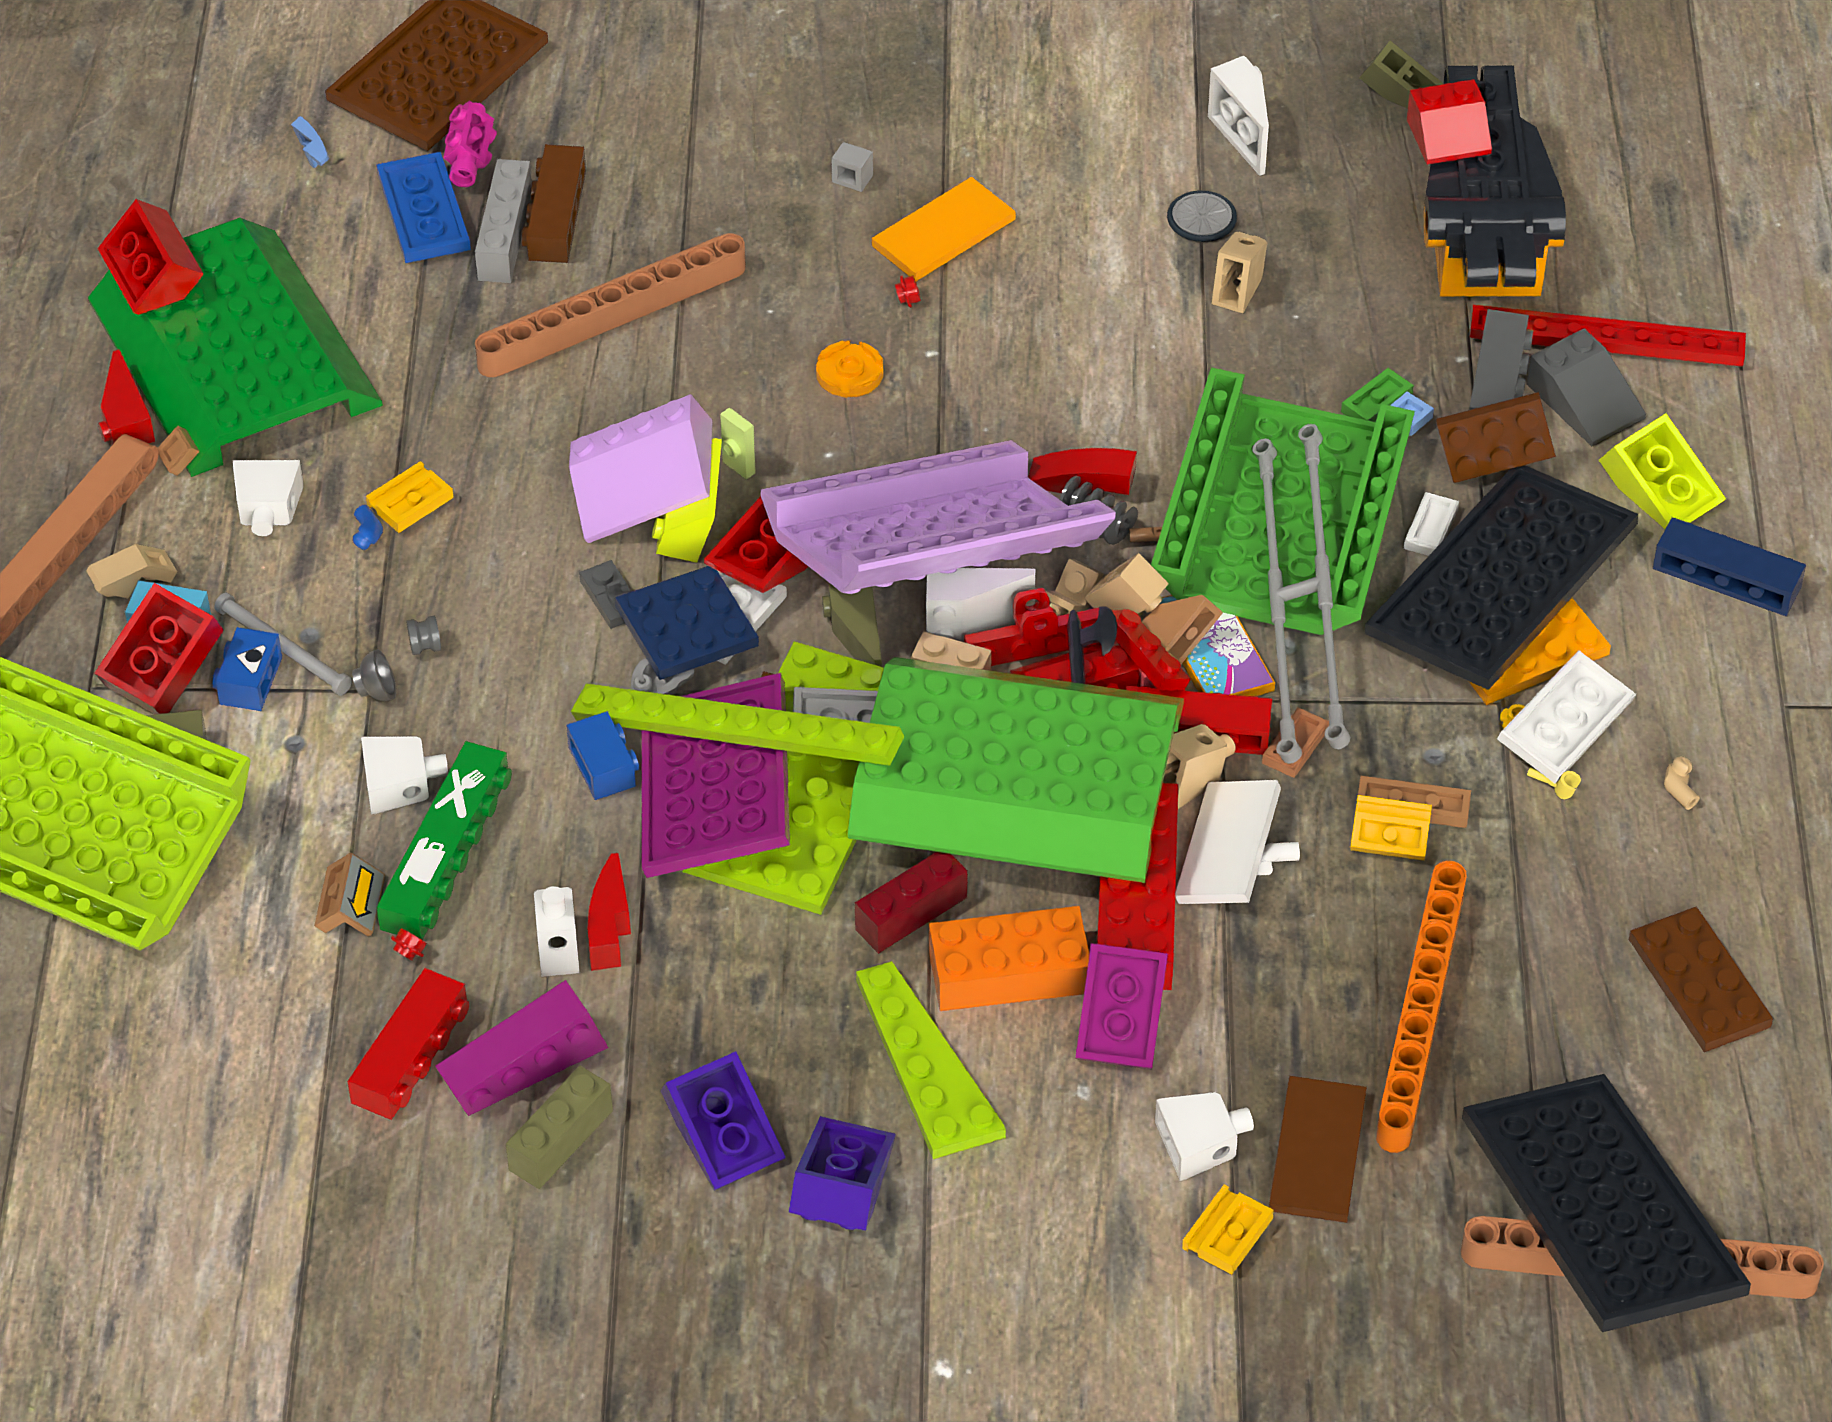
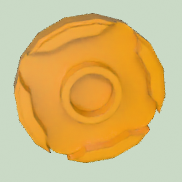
[816,341,884,397]

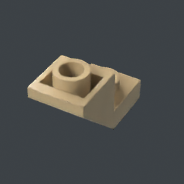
[86,544,177,599]
[1046,559,1104,616]

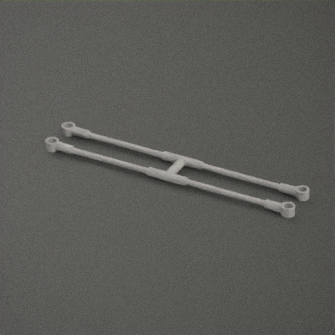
[1253,424,1351,764]

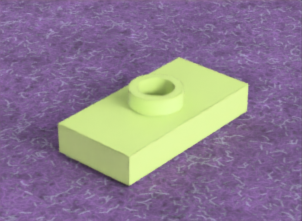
[720,408,755,480]

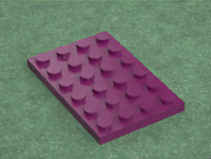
[642,673,790,878]

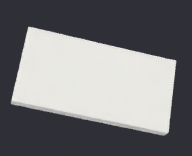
[1497,650,1636,784]
[1175,780,1281,904]

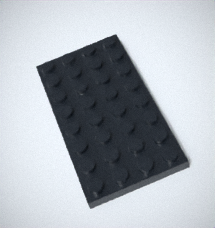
[1365,465,1638,690]
[1462,1074,1751,1332]

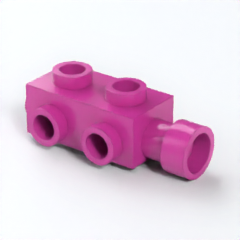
[443,100,497,187]

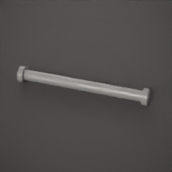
[214,592,352,696]

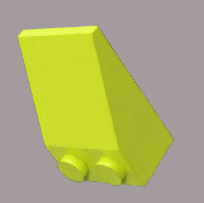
[1599,413,1726,529]

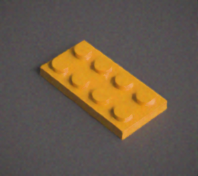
[1468,598,1611,705]

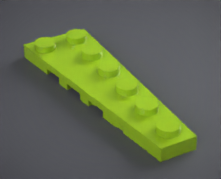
[856,961,1006,1159]

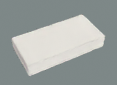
[1404,492,1459,556]

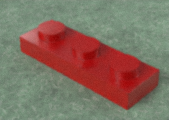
[1112,609,1191,690]

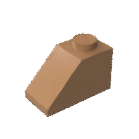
[1142,595,1223,664]

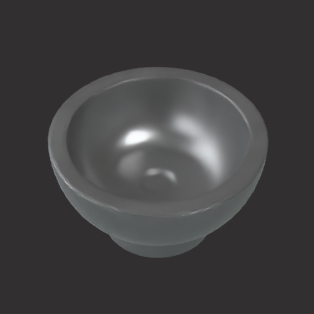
[352,649,396,701]

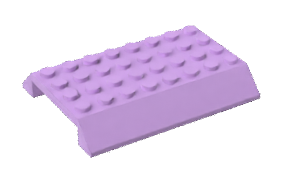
[761,440,1116,594]

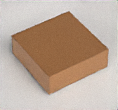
[158,426,200,476]

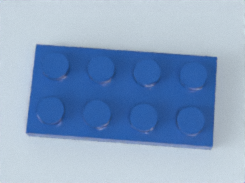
[376,152,471,263]

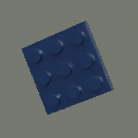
[615,566,759,680]

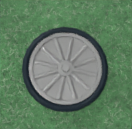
[1167,190,1237,242]

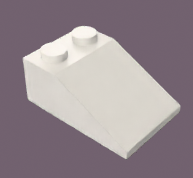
[1208,56,1269,176]
[926,568,1035,642]

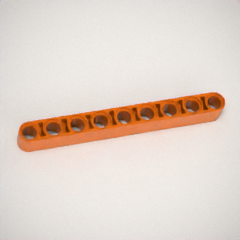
[1376,861,1467,1153]

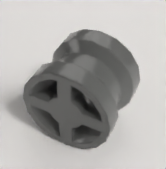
[406,615,441,655]

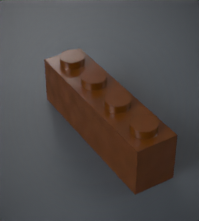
[522,144,586,263]

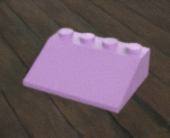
[569,394,712,543]

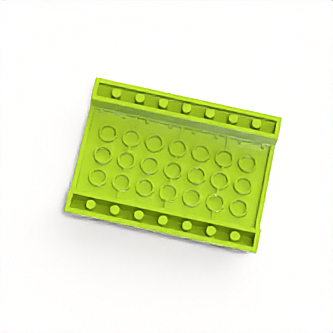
[0,657,251,951]

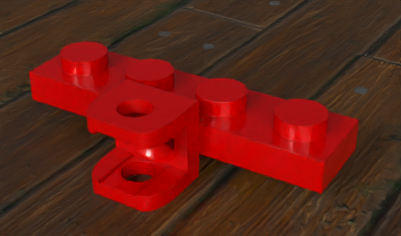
[964,588,1101,666]

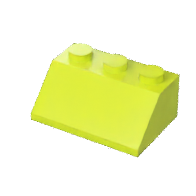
[652,438,722,563]

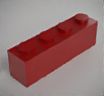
[1126,686,1272,755]
[347,968,469,1120]

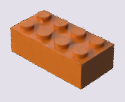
[929,906,1090,1011]

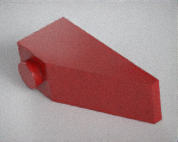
[98,349,155,445]

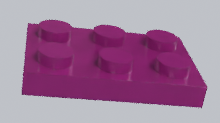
[1075,943,1168,1070]

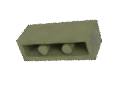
[506,1065,613,1189]

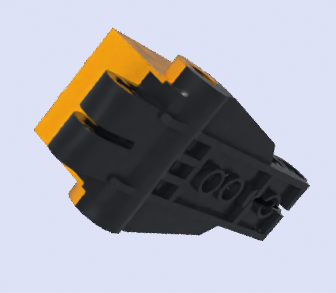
[1423,65,1566,297]

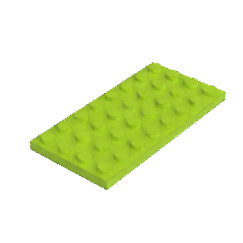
[682,641,884,915]

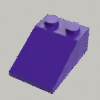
[660,1051,786,1191]
[789,1116,896,1231]

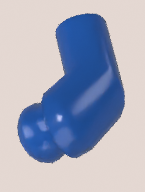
[353,504,383,550]

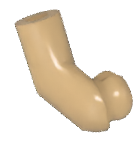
[1664,756,1700,810]

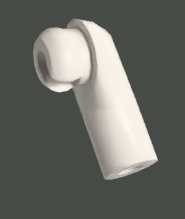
[1257,842,1300,875]

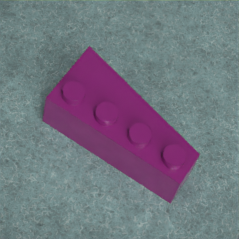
[435,980,608,1116]

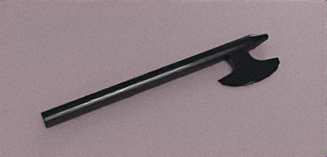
[1067,606,1117,684]

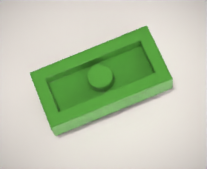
[1341,368,1414,422]

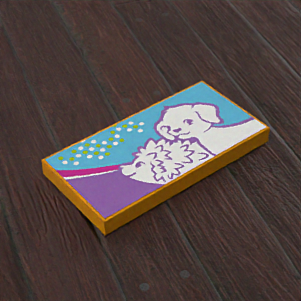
[1160,595,1275,696]

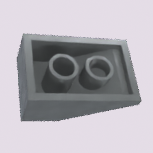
[1527,328,1646,447]

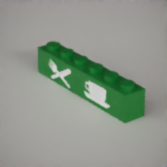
[377,741,512,940]

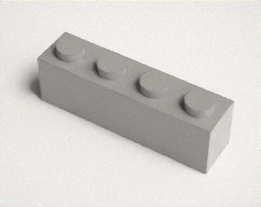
[475,159,532,283]

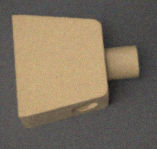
[1212,232,1267,313]
[1163,724,1235,809]

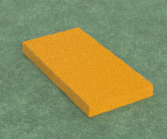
[872,177,1016,281]

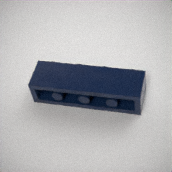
[1653,517,1806,617]

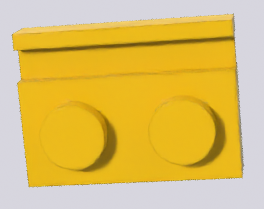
[366,461,454,533]
[1350,795,1432,861]
[1182,1184,1273,1275]

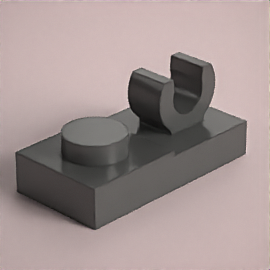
[579,560,631,629]

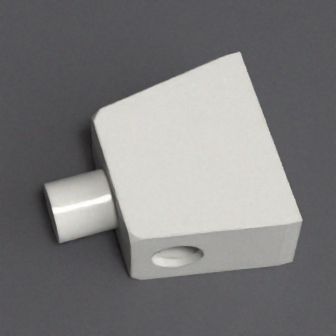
[233,460,303,536]
[361,737,448,814]
[534,886,579,977]
[1155,1092,1254,1181]

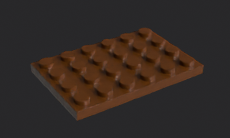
[325,0,548,151]

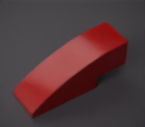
[1028,448,1137,495]
[587,853,631,971]

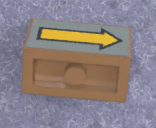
[314,853,385,936]

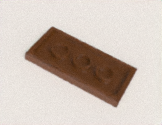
[1269,1075,1367,1223]

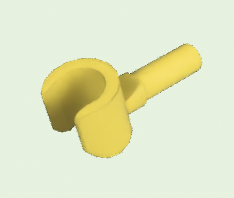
[1527,767,1581,799]

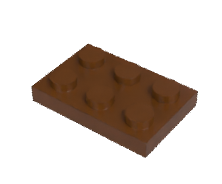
[1436,392,1556,483]

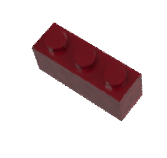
[855,852,968,954]

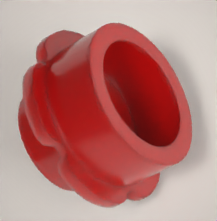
[895,275,921,308]
[391,928,427,961]

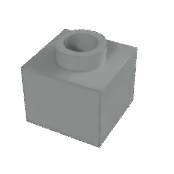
[832,142,873,192]

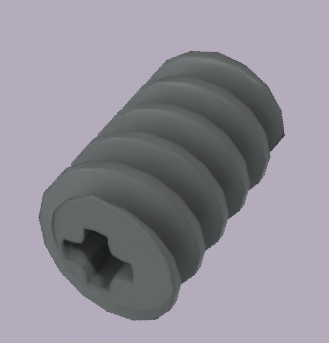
[1059,476,1138,545]

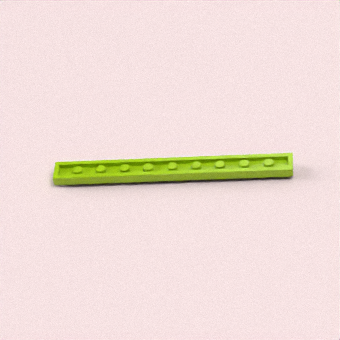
[571,683,905,766]

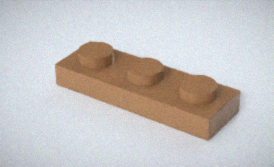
[1358,776,1471,828]

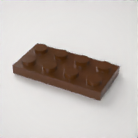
[1628,906,1773,1052]

